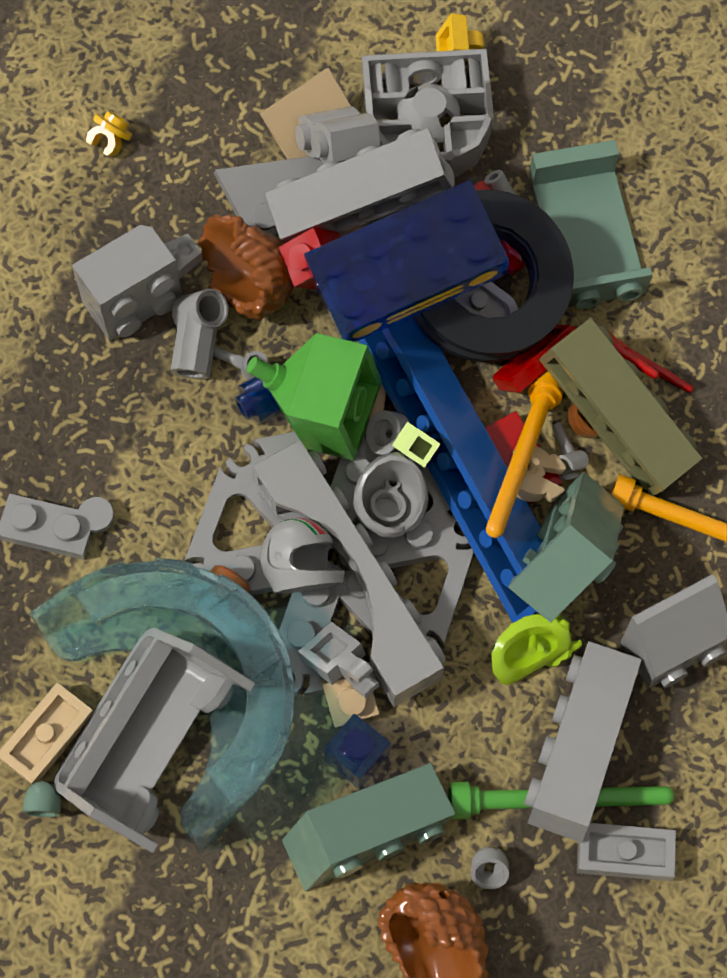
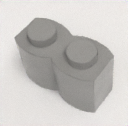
[295,106,381,164]

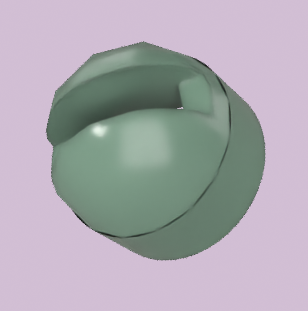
[22,781,62,817]

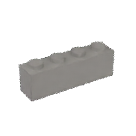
[265,128,453,244]
[524,641,642,843]

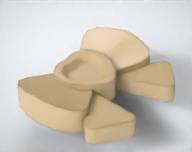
[513,446,566,502]

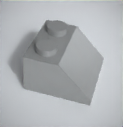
[620,574,727,689]

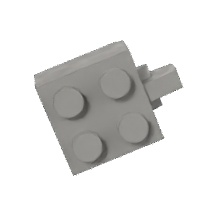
[72,225,203,342]

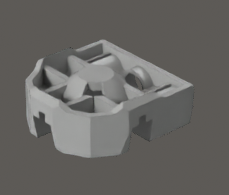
[362,49,494,178]

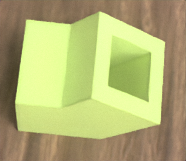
[392,422,440,468]

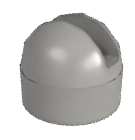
[471,847,509,889]

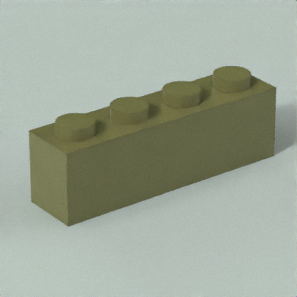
[539,318,703,496]

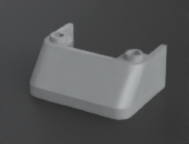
[53,628,255,853]

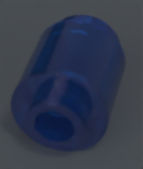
[235,376,282,424]

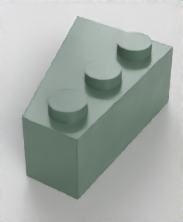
[508,472,624,623]
[282,763,455,892]

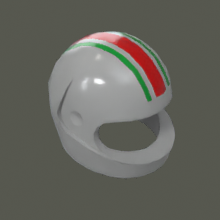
[259,518,344,594]

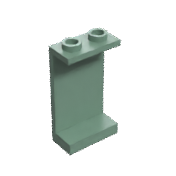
[529,140,652,309]

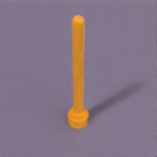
[486,370,565,538]
[611,473,727,542]

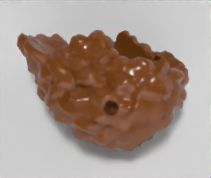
[197,214,294,321]
[378,882,489,978]

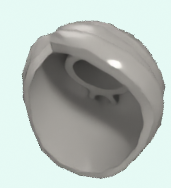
[353,452,428,538]

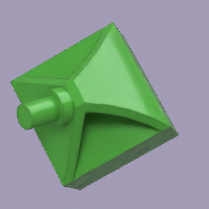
[246,333,382,461]

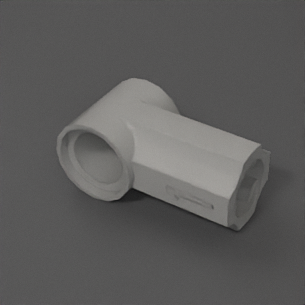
[171,289,228,379]

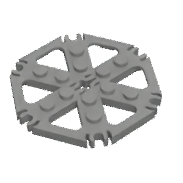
[185,427,474,697]

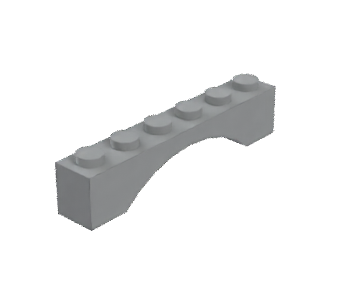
[253,440,446,707]

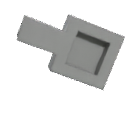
[298,622,380,698]

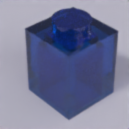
[324,713,391,790]

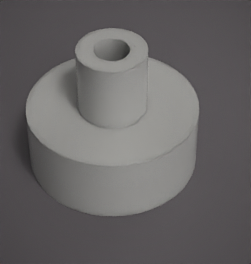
[366,410,410,455]

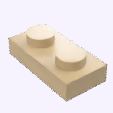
[0,682,94,785]

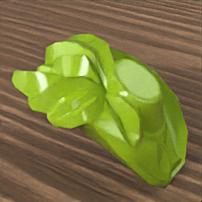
[491,614,582,685]

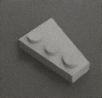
[213,156,324,237]

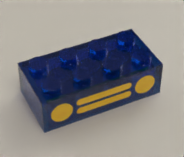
[304,179,509,342]

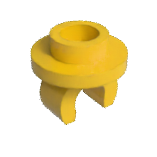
[86,110,132,157]

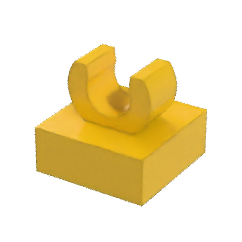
[435,13,484,61]

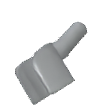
[213,346,268,383]
[552,422,589,481]

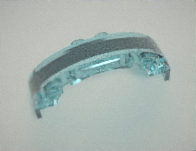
[30,558,295,852]

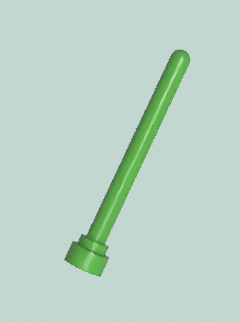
[448,781,674,820]

